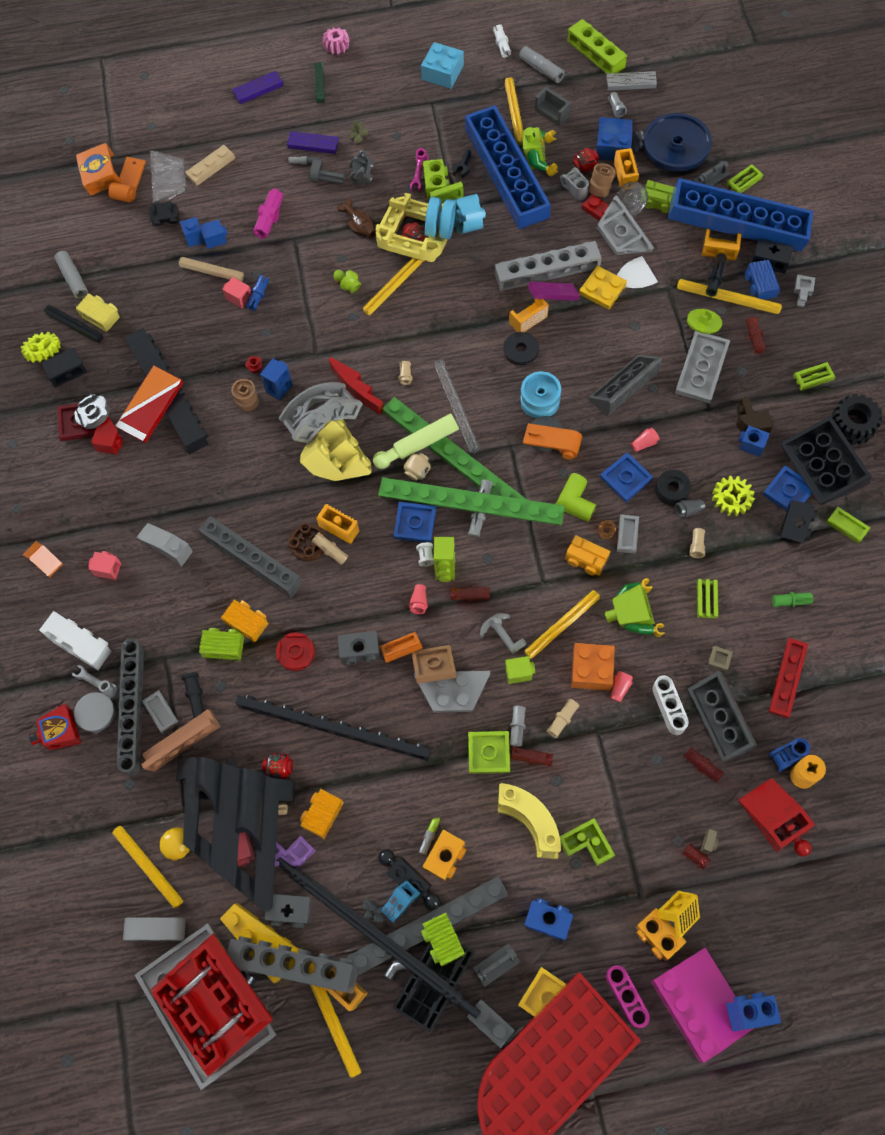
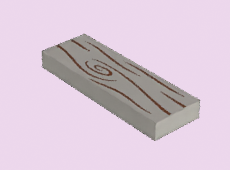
[606,71,657,91]

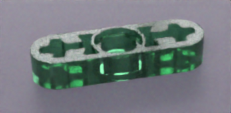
[314,62,325,103]

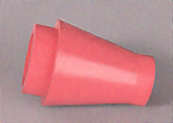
[631,427,660,452]
[409,584,428,614]
[610,671,633,702]

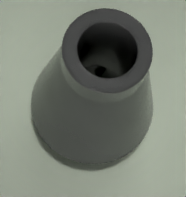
[675,499,705,519]

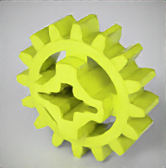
[21,332,61,363]
[712,476,755,517]

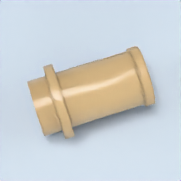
[398,361,413,385]

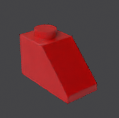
[91,416,123,455]

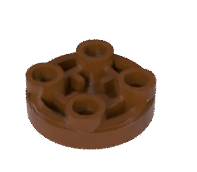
[288,523,326,561]

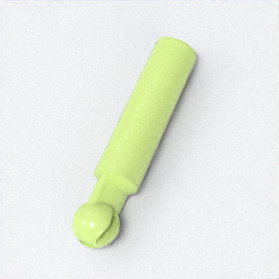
[373,413,459,469]

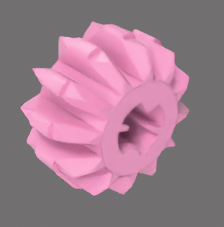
[322,27,350,55]

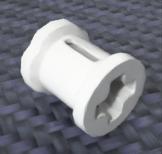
[416,542,434,567]

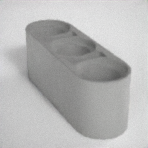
[123,918,186,941]

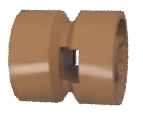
[588,163,616,197]
[231,379,259,412]

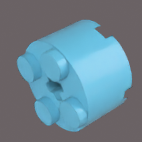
[454,194,486,234]

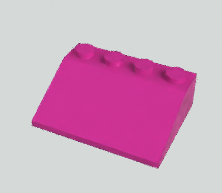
[650,948,754,1063]

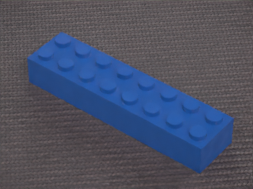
[465,105,551,229]
[668,178,813,252]

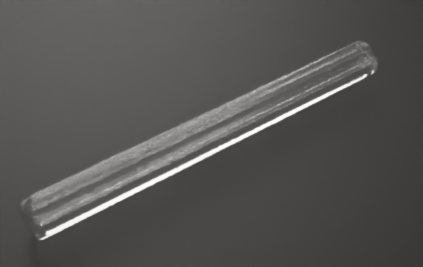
[434,360,479,453]

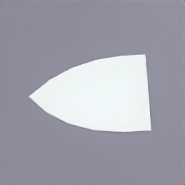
[617,256,658,288]

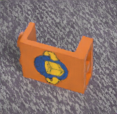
[76,143,121,196]

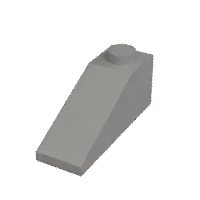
[136,523,193,567]

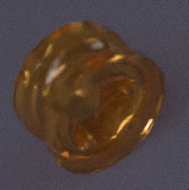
[598,520,616,539]

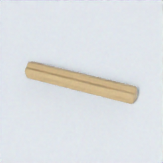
[179,257,244,282]

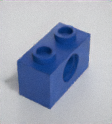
[524,898,573,941]

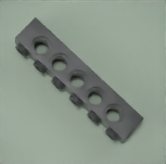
[198,516,303,599]
[227,936,359,994]

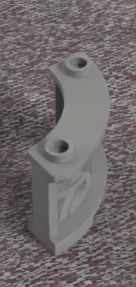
[279,382,363,444]

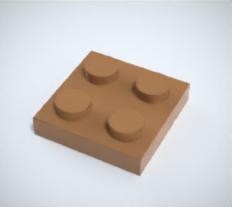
[412,645,456,684]

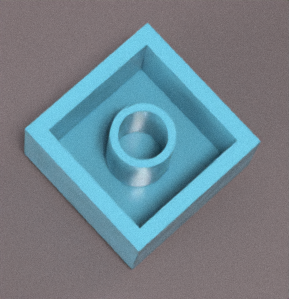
[421,42,464,89]

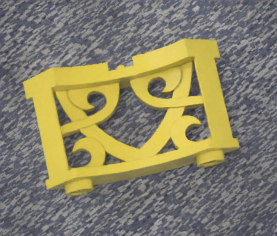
[498,783,561,859]

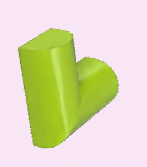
[556,473,597,523]
[560,818,615,866]

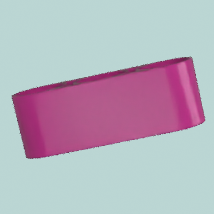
[606,965,650,1028]

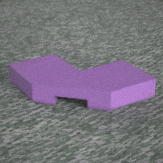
[256,835,315,867]

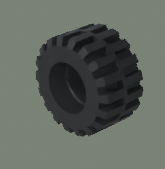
[831,394,883,445]

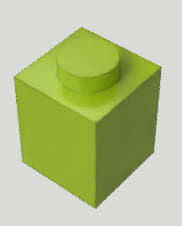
[505,656,535,684]

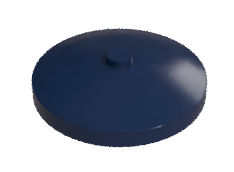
[643,113,712,171]

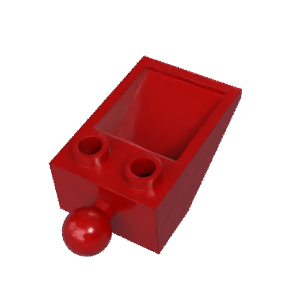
[738,778,815,857]

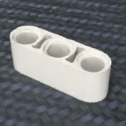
[653,675,689,735]

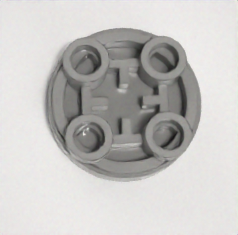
[74,692,117,734]

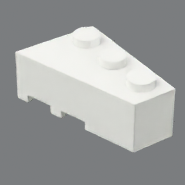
[39,611,112,670]

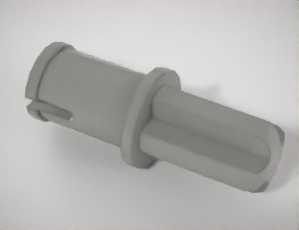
[510,706,526,747]

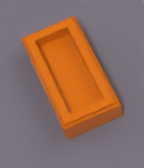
[379,632,422,663]

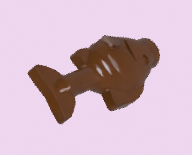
[337,197,376,239]

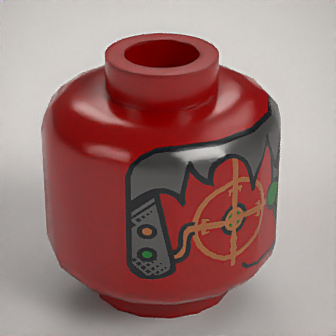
[262,753,293,780]

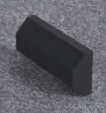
[393,942,475,1032]

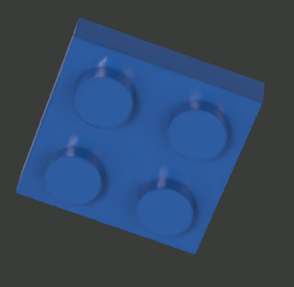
[600,452,653,503]
[763,466,812,511]
[393,502,436,543]

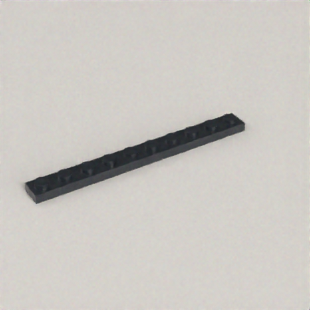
[235,695,430,761]

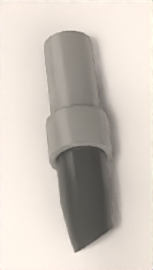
[288,156,319,165]

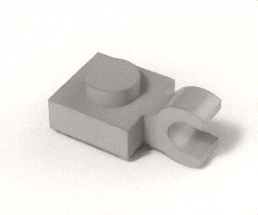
[794,275,815,307]

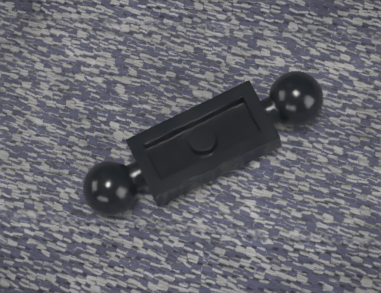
[378,849,441,910]

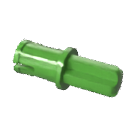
[772,592,813,607]

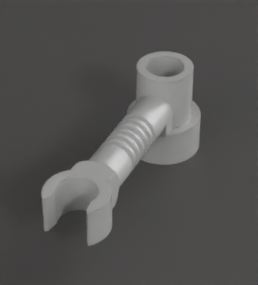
[72,665,120,701]

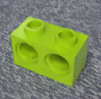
[423,159,449,199]

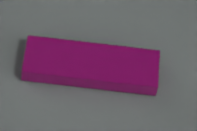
[528,282,580,301]

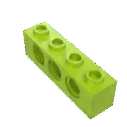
[567,19,627,74]

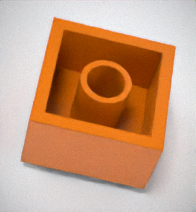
[571,643,615,691]

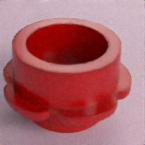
[245,356,263,373]

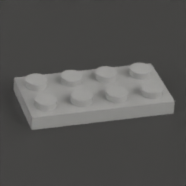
[675,331,730,404]

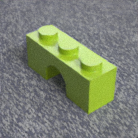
[434,537,455,582]

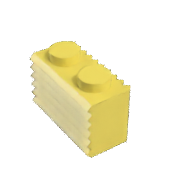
[76,294,120,332]

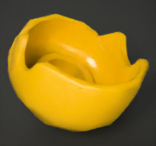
[159,827,190,861]

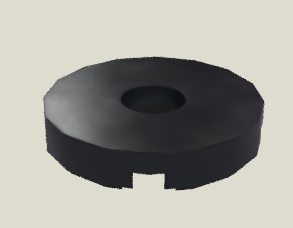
[503,332,539,366]

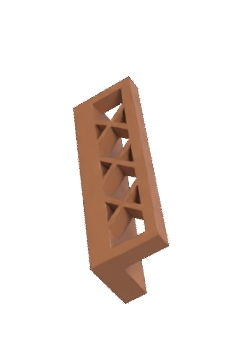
[141,709,220,772]

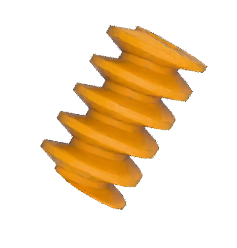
[790,755,826,789]

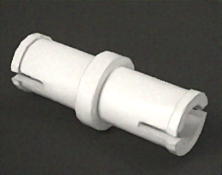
[493,25,511,57]

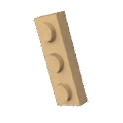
[185,145,235,186]

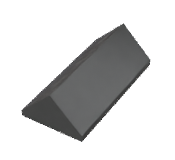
[588,354,662,416]
[688,671,757,762]

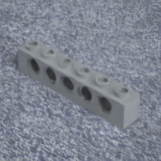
[495,241,601,291]

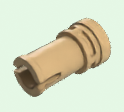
[689,528,705,558]

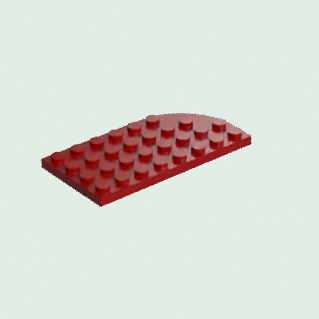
[477,972,641,1135]

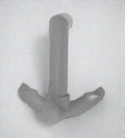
[480,613,526,654]

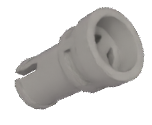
[608,92,627,118]

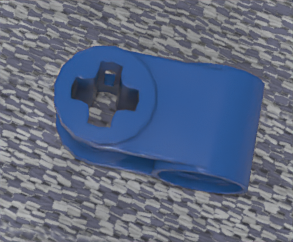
[768,738,810,773]

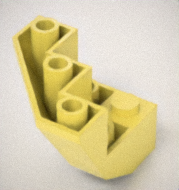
[300,419,371,481]

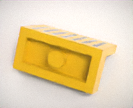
[658,891,700,939]

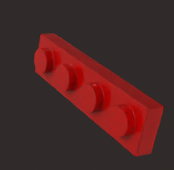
[768,638,808,719]

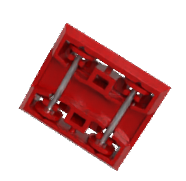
[150,933,274,1077]

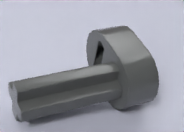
[309,158,345,184]

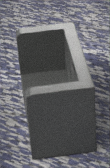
[534,86,571,127]

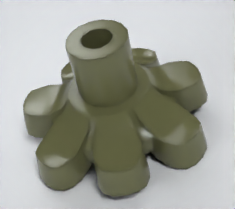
[350,121,368,144]

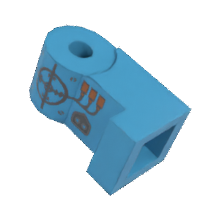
[381,880,420,923]

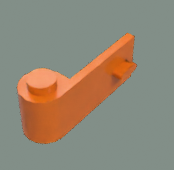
[108,157,146,203]
[523,423,582,460]

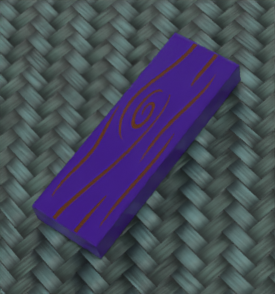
[232,71,283,104]
[287,131,339,154]

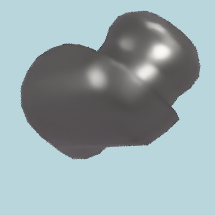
[384,959,411,981]

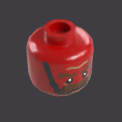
[573,148,599,174]
[402,222,427,242]

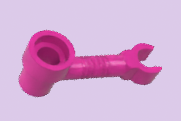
[410,148,429,193]

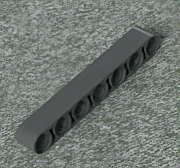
[117,638,144,776]

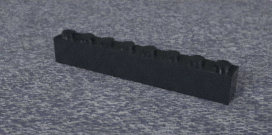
[124,328,209,454]

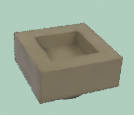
[707,646,733,672]
[700,829,719,855]

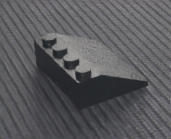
[780,416,872,505]

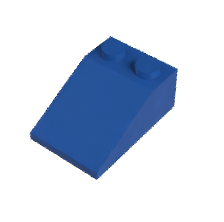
[596,117,633,160]

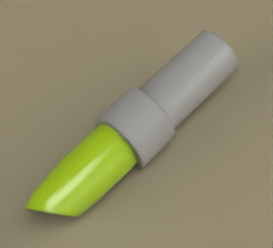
[419,817,440,855]

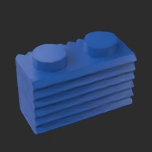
[745,259,780,300]

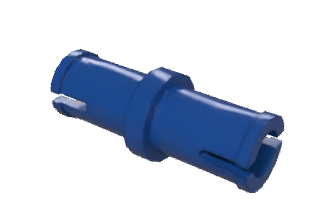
[246,275,269,311]

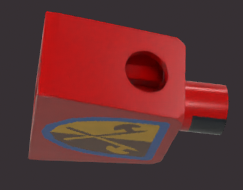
[28,704,81,750]

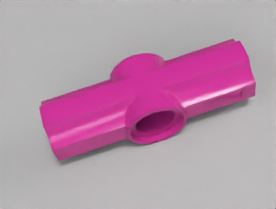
[253,189,284,239]

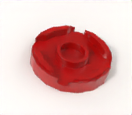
[275,632,315,671]

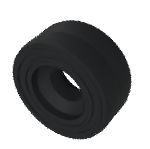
[655,470,691,506]

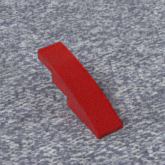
[329,357,383,415]

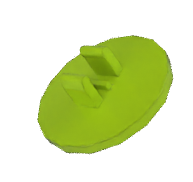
[687,309,722,334]

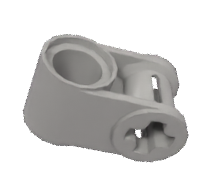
[560,167,589,201]

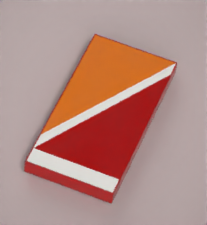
[115,365,184,443]

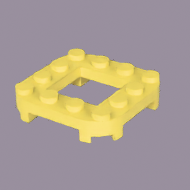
[376,193,454,262]

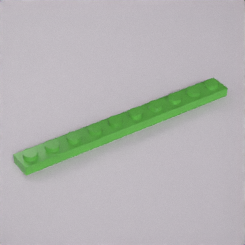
[382,397,527,500]
[378,477,565,526]

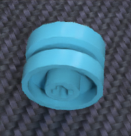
[425,197,456,240]
[520,371,561,418]

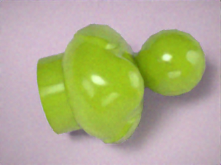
[333,270,361,294]

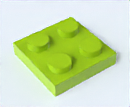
[468,731,510,774]

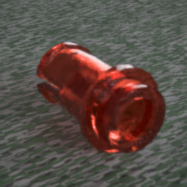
[683,843,711,870]

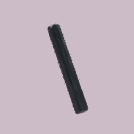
[44,305,104,343]

